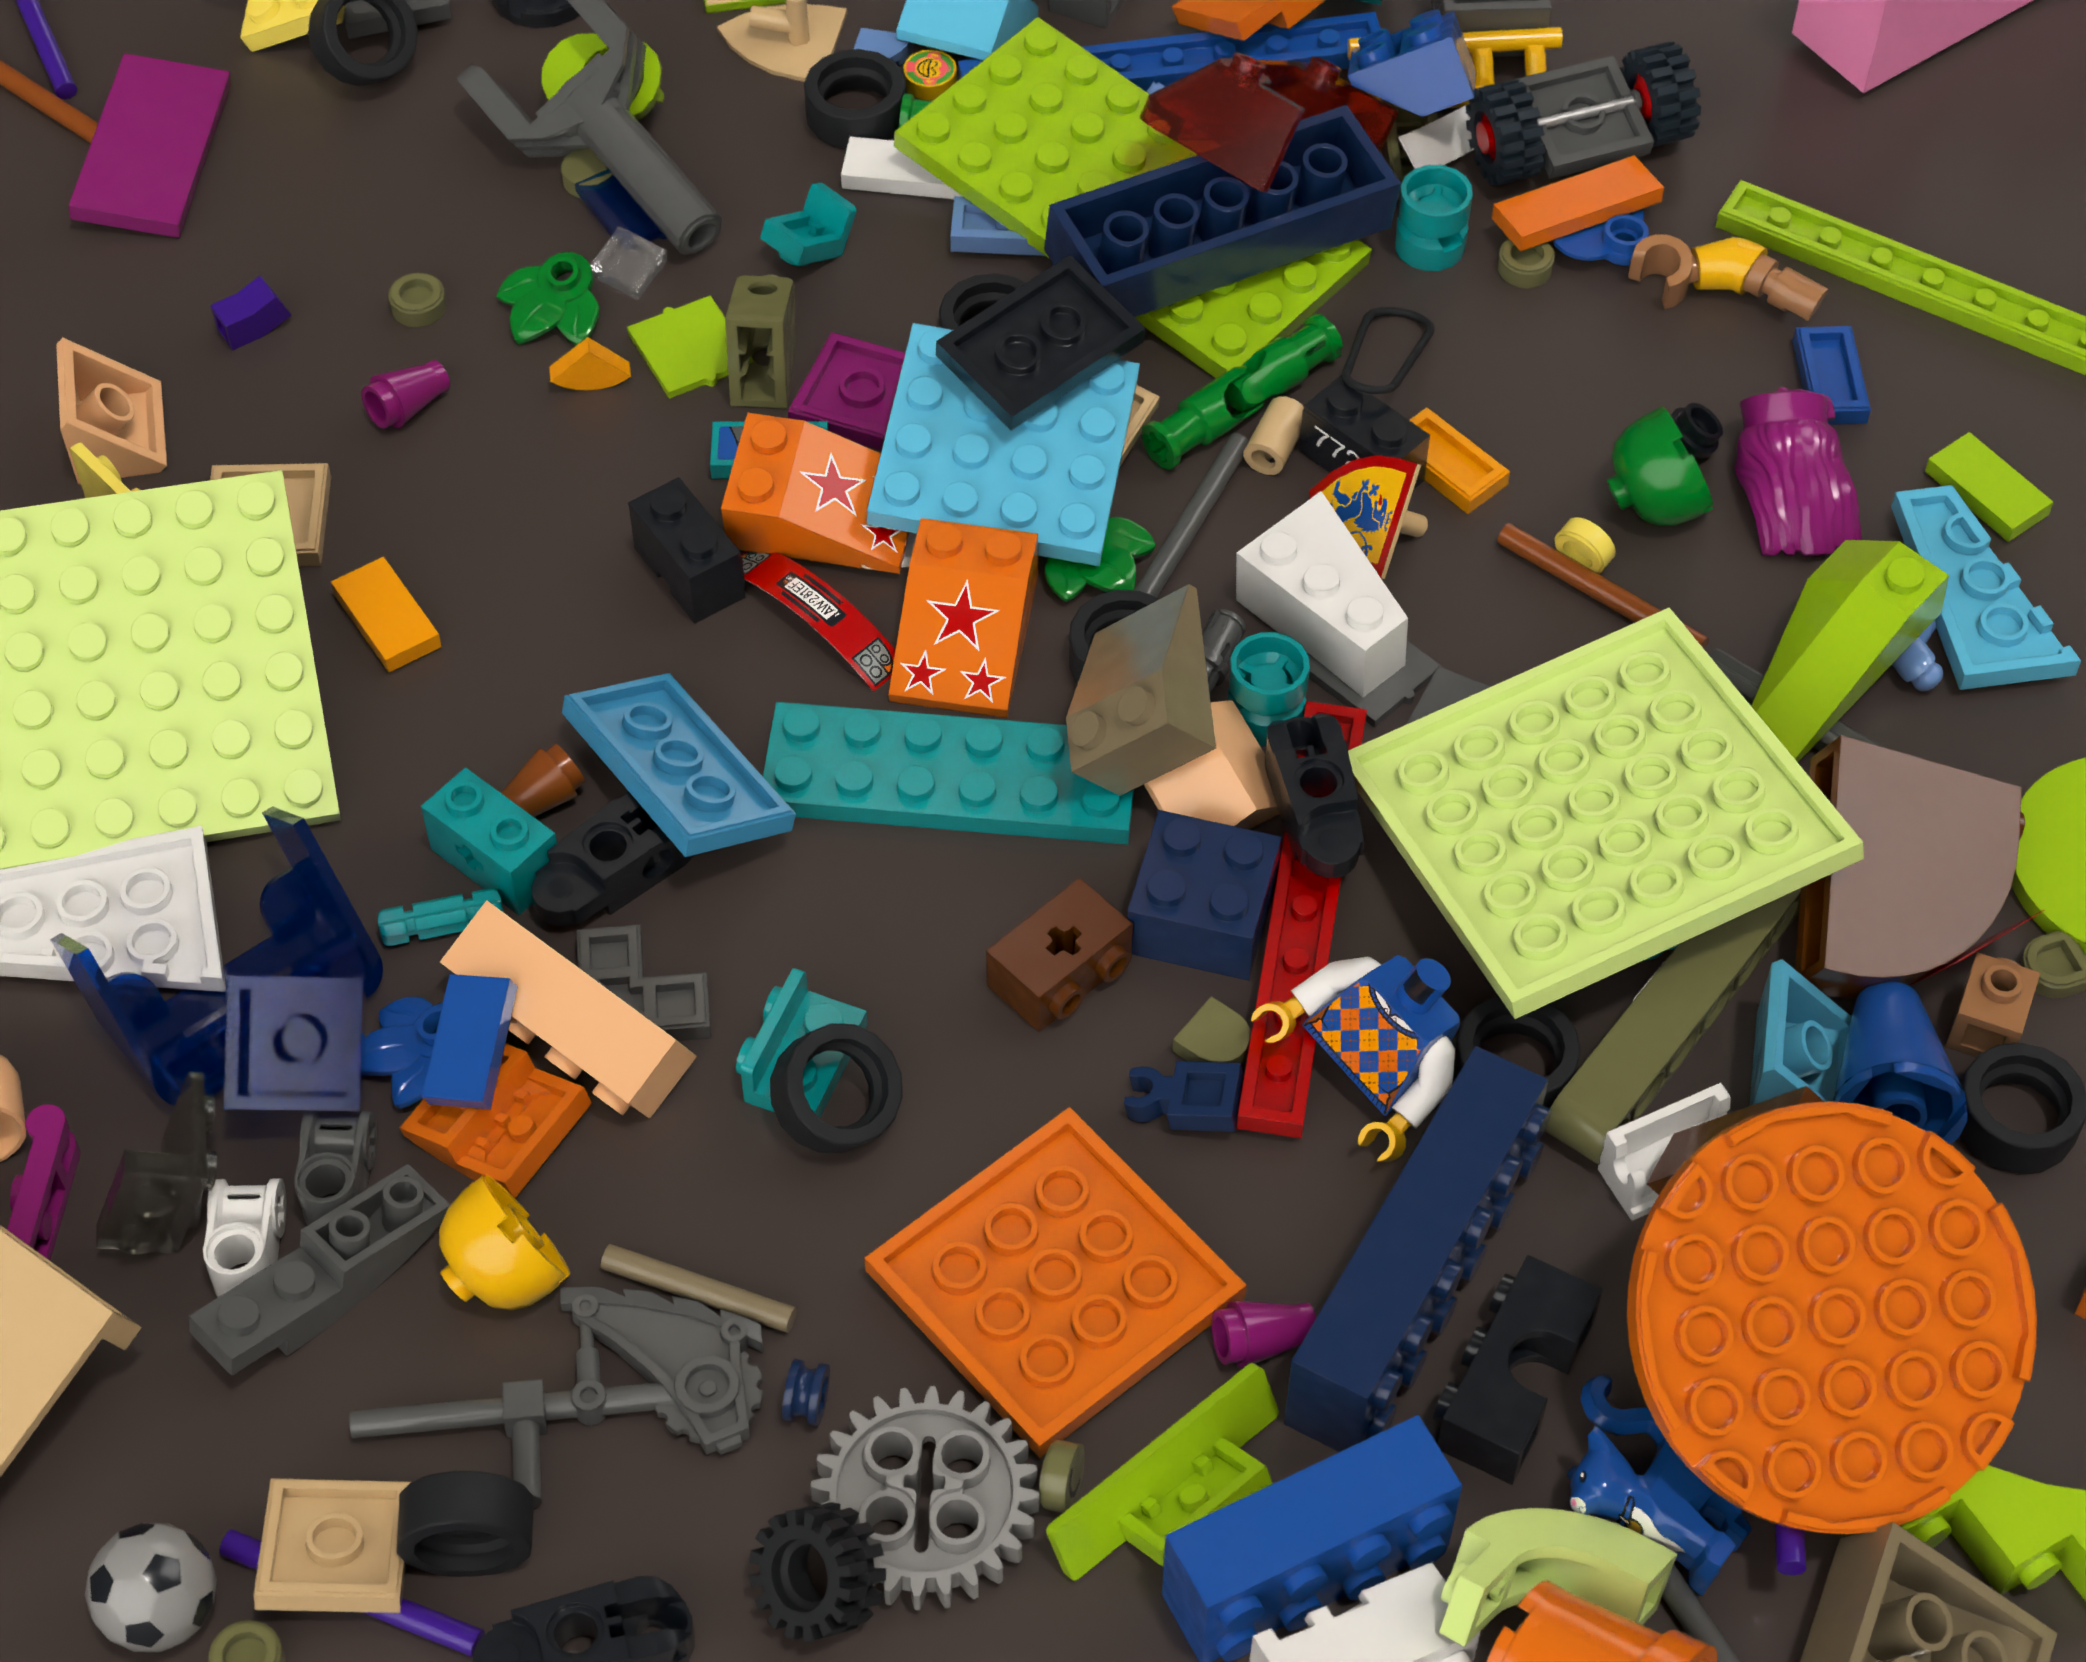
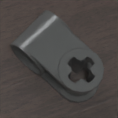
[294,1110,378,1226]

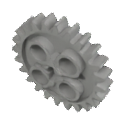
[811,1386,1039,1610]

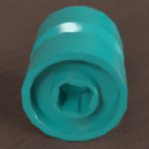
[1395,165,1473,271]
[1227,632,1310,746]

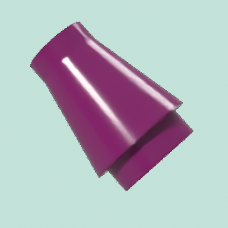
[361,360,450,428]
[1211,1301,1316,1369]

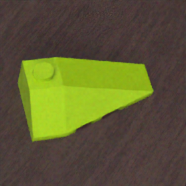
[1751,540,1949,762]

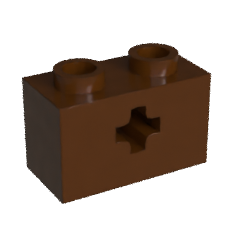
[986,877,1133,1032]

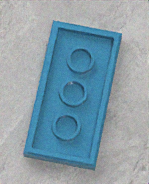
[562,673,796,857]

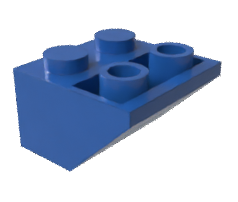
[1348,9,1476,117]

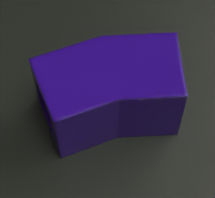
[210,276,291,351]

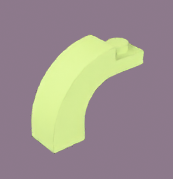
[1439,1508,1677,1647]

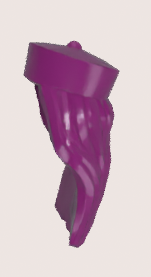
[1735,387,1862,557]

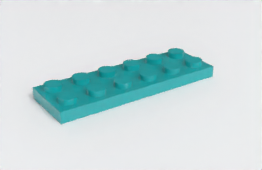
[763,702,1134,845]

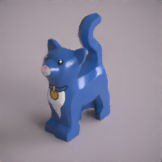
[1567,1374,1752,1596]

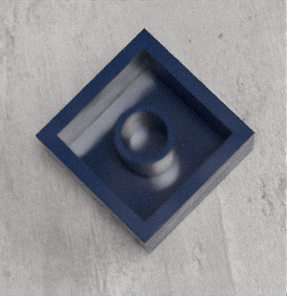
[1127,810,1282,981]

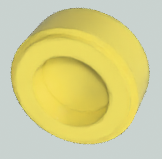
[1554,517,1616,574]

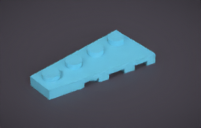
[1891,485,2081,690]

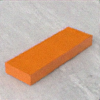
[1492,155,1664,252]

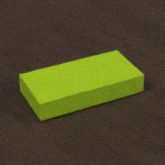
[1925,432,2053,542]

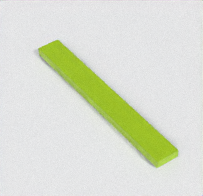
[1715,180,2086,376]

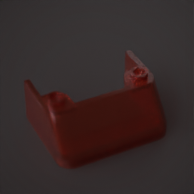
[1139,53,1399,192]

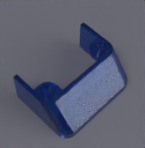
[50,806,383,1107]

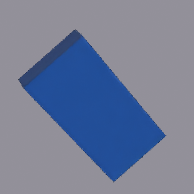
[1792,326,1871,425]
[422,974,518,1110]

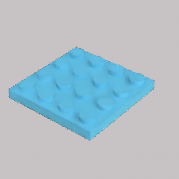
[867,323,1140,567]

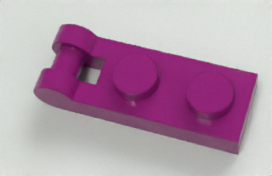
[7,1104,81,1261]

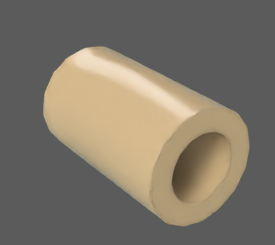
[1243,396,1304,475]

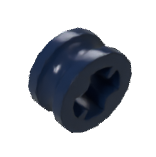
[782,1359,830,1426]

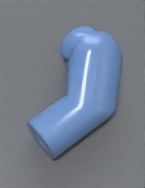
[1892,621,1943,691]

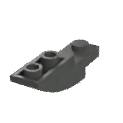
[189,1164,450,1376]

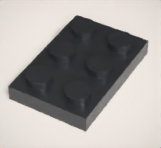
[935,255,1146,430]

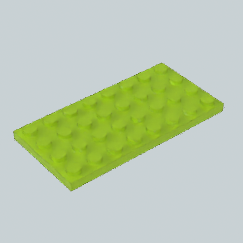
[894,17,1372,378]

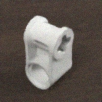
[203,1178,287,1297]

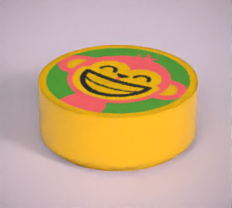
[903,50,957,101]

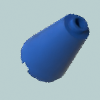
[1832,981,1968,1144]

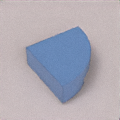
[854,27,913,66]

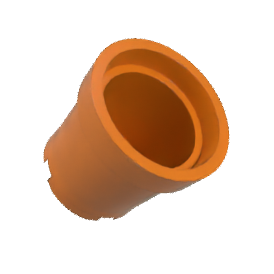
[1487,1580,1718,1662]

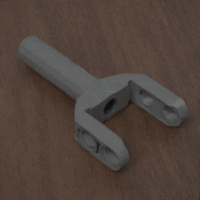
[456,0,723,255]

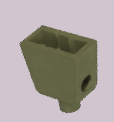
[725,275,797,409]

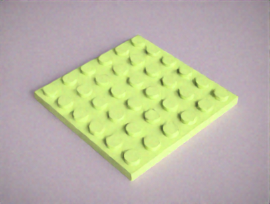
[0,470,341,870]
[1348,607,1864,1019]

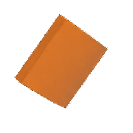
[1172,0,1325,41]
[399,1043,592,1198]

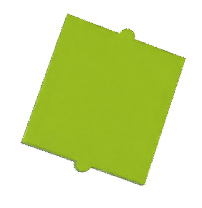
[627,295,753,399]

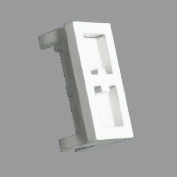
[1598,1083,1730,1221]

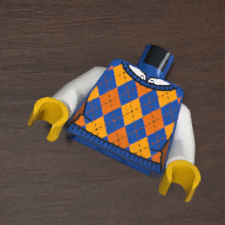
[1251,955,1460,1162]

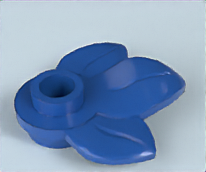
[1554,209,1650,266]
[351,997,443,1109]

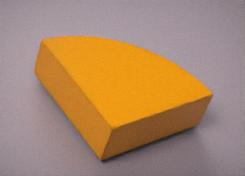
[549,337,631,390]

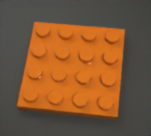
[864,1107,1247,1458]

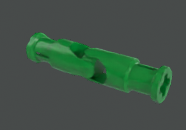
[1141,313,1343,470]

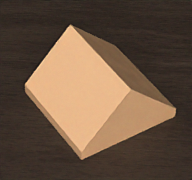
[56,338,167,484]
[1144,700,1280,829]

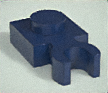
[1124,1061,1244,1132]

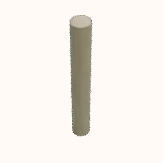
[600,1244,797,1333]

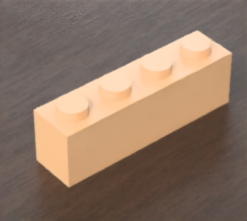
[440,900,697,1119]

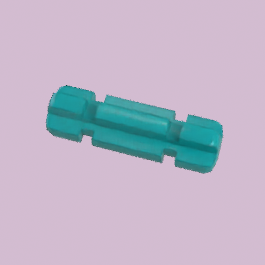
[377,888,503,946]

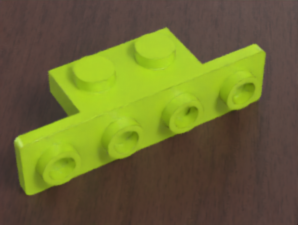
[1046,1363,1279,1581]

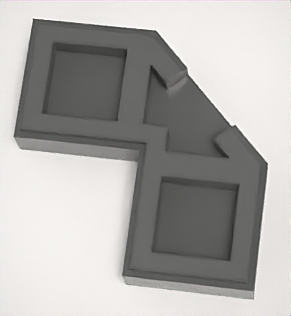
[577,925,711,1041]

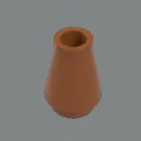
[501,743,586,817]

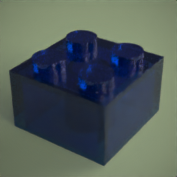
[224,974,367,1111]

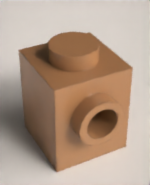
[1945,952,2041,1057]

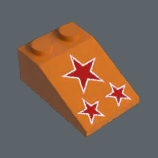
[721,413,910,574]
[888,518,1038,718]

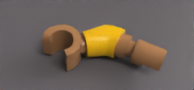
[1628,234,1829,321]

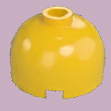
[439,1175,570,1310]

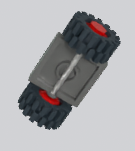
[1466,41,1701,186]

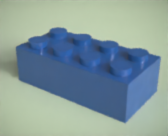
[1162,1415,1462,1662]

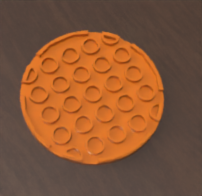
[1627,1102,2037,1534]

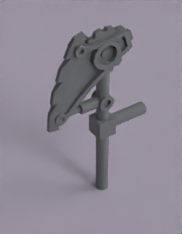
[349,1287,763,1508]

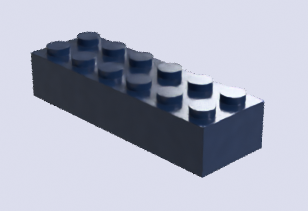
[1044,105,1401,317]
[1284,1046,1552,1452]

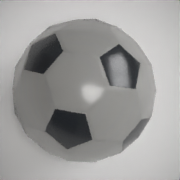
[85,1523,217,1652]

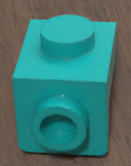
[760,182,857,266]

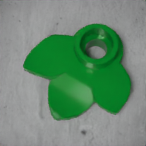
[496,252,600,346]
[1044,517,1155,602]

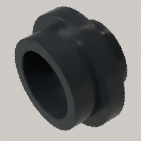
[1670,403,1723,458]

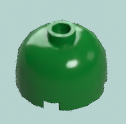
[1606,406,1714,526]

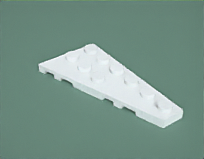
[0,826,227,992]

